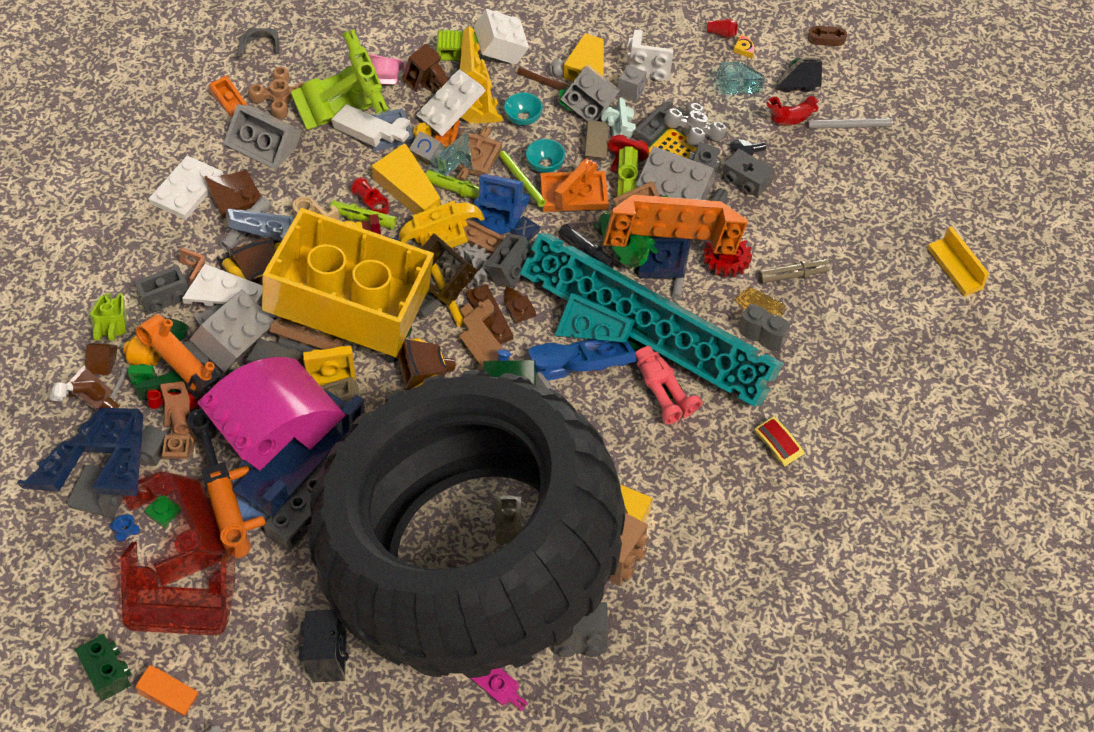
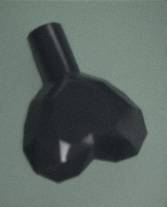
[729,139,766,156]

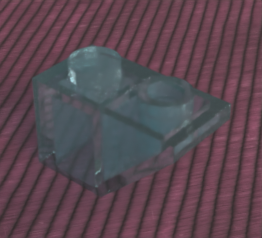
[718,62,765,95]

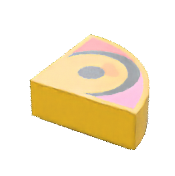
[734,34,754,58]

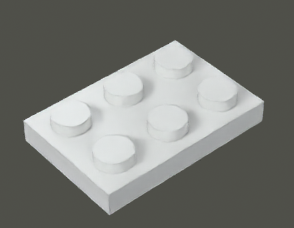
[416,69,486,136]
[149,156,223,220]

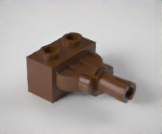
[402,44,450,93]

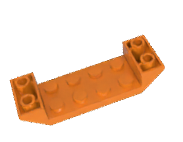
[603,195,748,255]

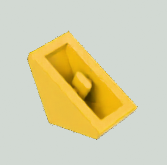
[620,485,653,523]

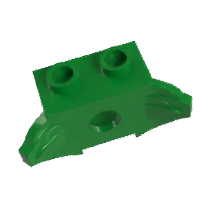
[600,212,659,269]

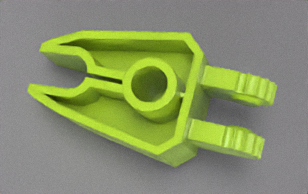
[90,293,127,341]

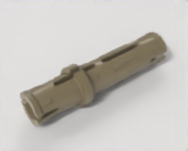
[759,259,828,284]

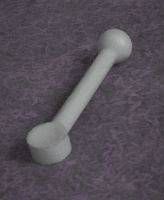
[109,367,129,399]

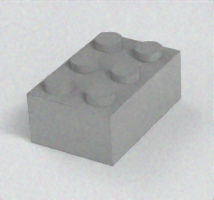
[636,146,716,200]
[189,289,274,372]

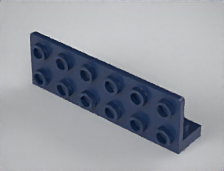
[233,390,365,517]

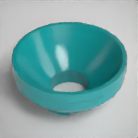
[504,92,543,125]
[526,139,565,173]

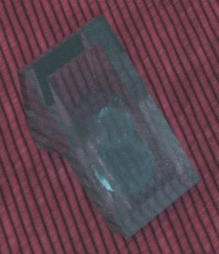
[436,132,473,177]

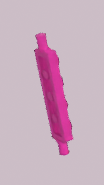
[470,668,528,711]

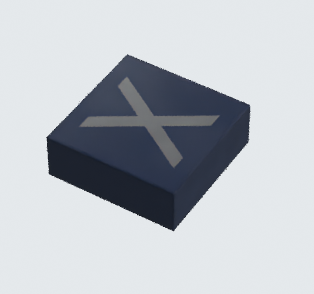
[509,216,540,242]

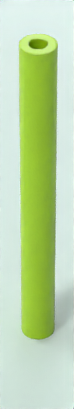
[499,151,546,207]

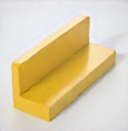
[927,226,989,297]

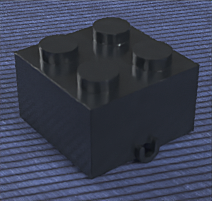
[299,609,349,682]

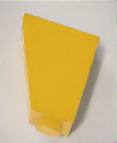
[564,33,604,82]

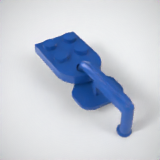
[497,339,636,381]

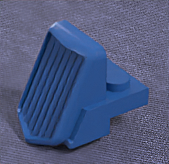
[474,174,530,234]

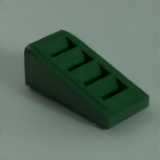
[134,371,187,401]

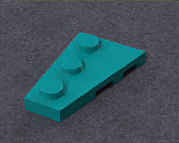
[554,293,635,342]

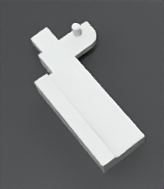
[331,104,410,147]

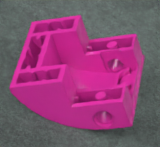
[197,357,346,471]

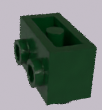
[74,634,132,702]

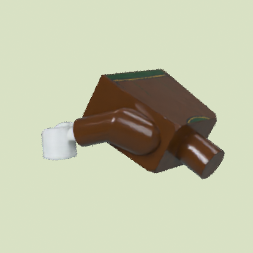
[50,365,120,411]

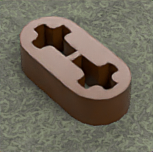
[808,26,847,46]

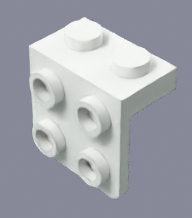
[626,30,673,81]

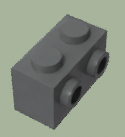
[484,233,535,287]
[134,265,188,315]

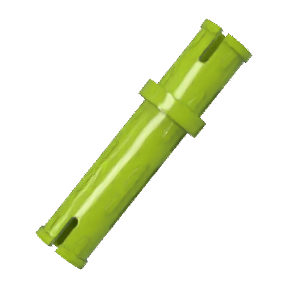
[425,170,479,199]
[329,200,397,230]

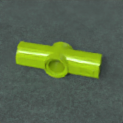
[617,146,638,197]

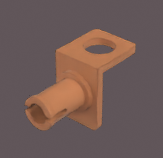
[180,248,206,287]
[160,382,190,434]

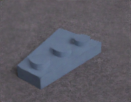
[226,209,294,241]

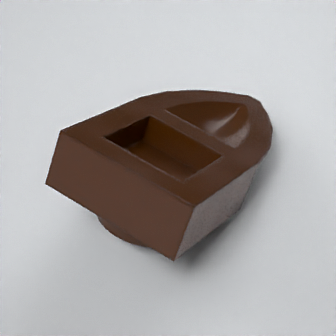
[503,286,536,324]

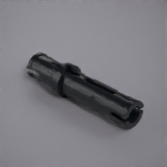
[558,224,616,269]

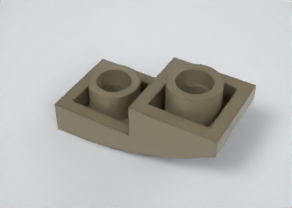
[584,120,609,161]

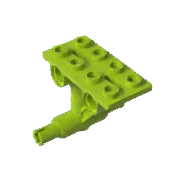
[291,29,389,130]

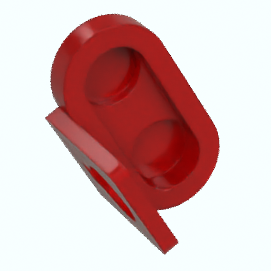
[607,134,650,173]

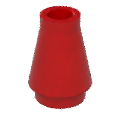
[707,19,738,39]

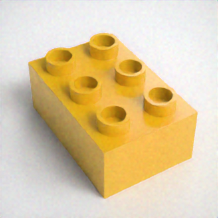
[262,208,434,357]

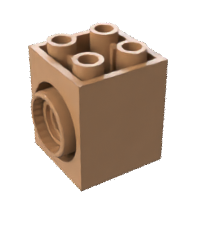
[609,513,649,587]

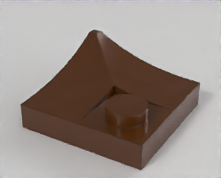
[204,170,262,219]

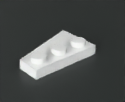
[182,264,262,306]

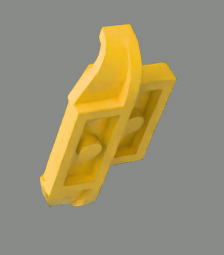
[398,201,485,248]

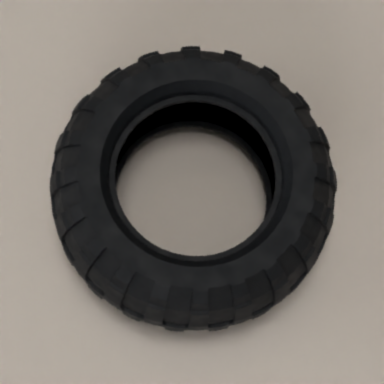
[308,370,625,678]

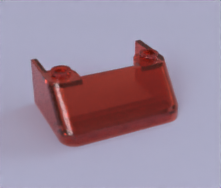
[123,472,229,587]
[120,541,235,635]

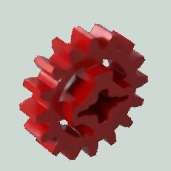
[703,240,752,278]

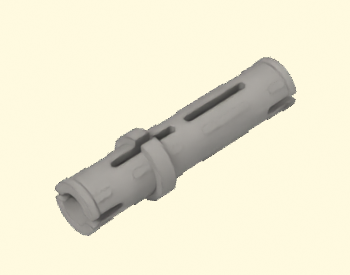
[219,197,271,252]

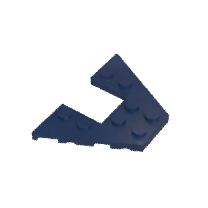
[17,408,143,496]

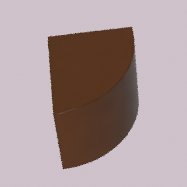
[85,343,118,376]

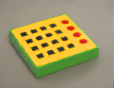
[647,127,697,159]

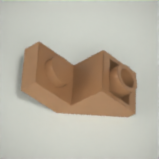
[162,425,195,459]

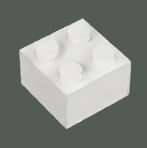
[474,9,529,64]

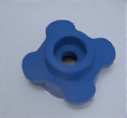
[110,514,140,542]

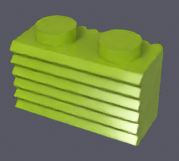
[437,30,479,61]

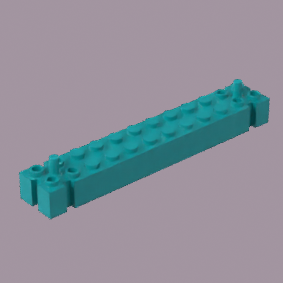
[520,233,784,407]

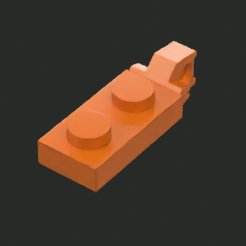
[554,158,597,210]

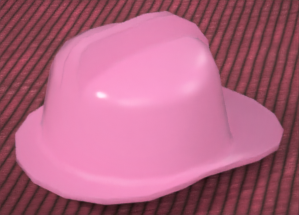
[368,54,405,85]

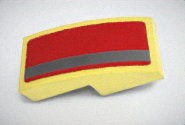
[755,416,805,467]

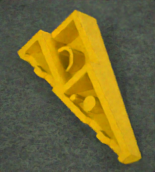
[460,26,503,124]

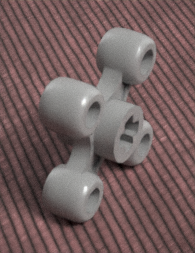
[664,103,726,147]

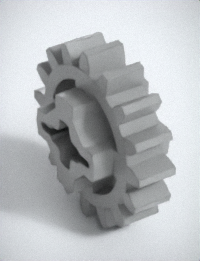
[444,243,491,288]

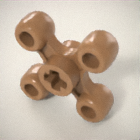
[248,66,305,120]

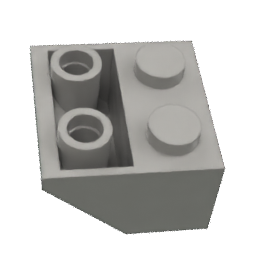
[560,65,621,121]

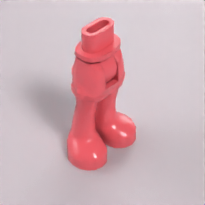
[635,346,703,425]

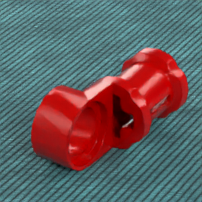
[351,177,389,214]

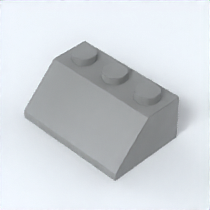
[223,104,302,169]

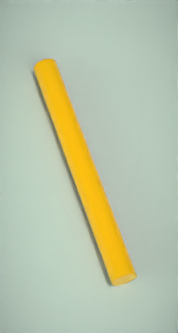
[431,263,465,327]

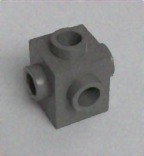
[688,142,720,173]

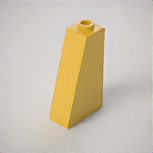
[371,144,441,214]

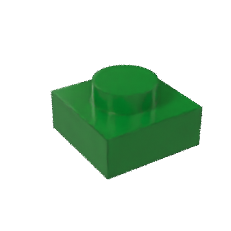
[128,364,157,385]
[144,494,181,528]

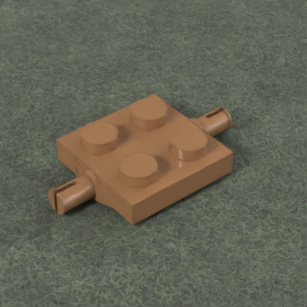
[446,125,502,181]

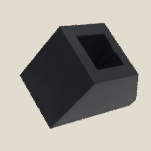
[777,59,822,91]

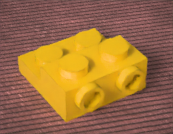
[303,346,356,386]

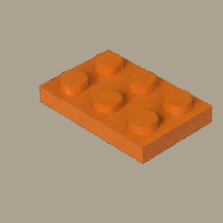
[540,171,609,212]

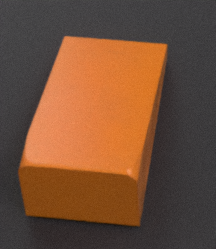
[209,75,248,117]
[136,665,199,716]

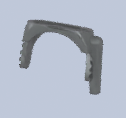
[237,28,280,57]

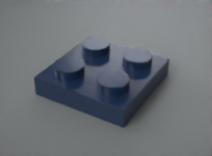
[639,237,691,278]

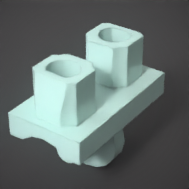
[601,98,636,137]

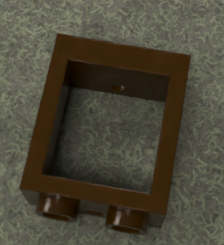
[421,233,478,306]

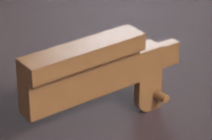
[459,299,512,369]

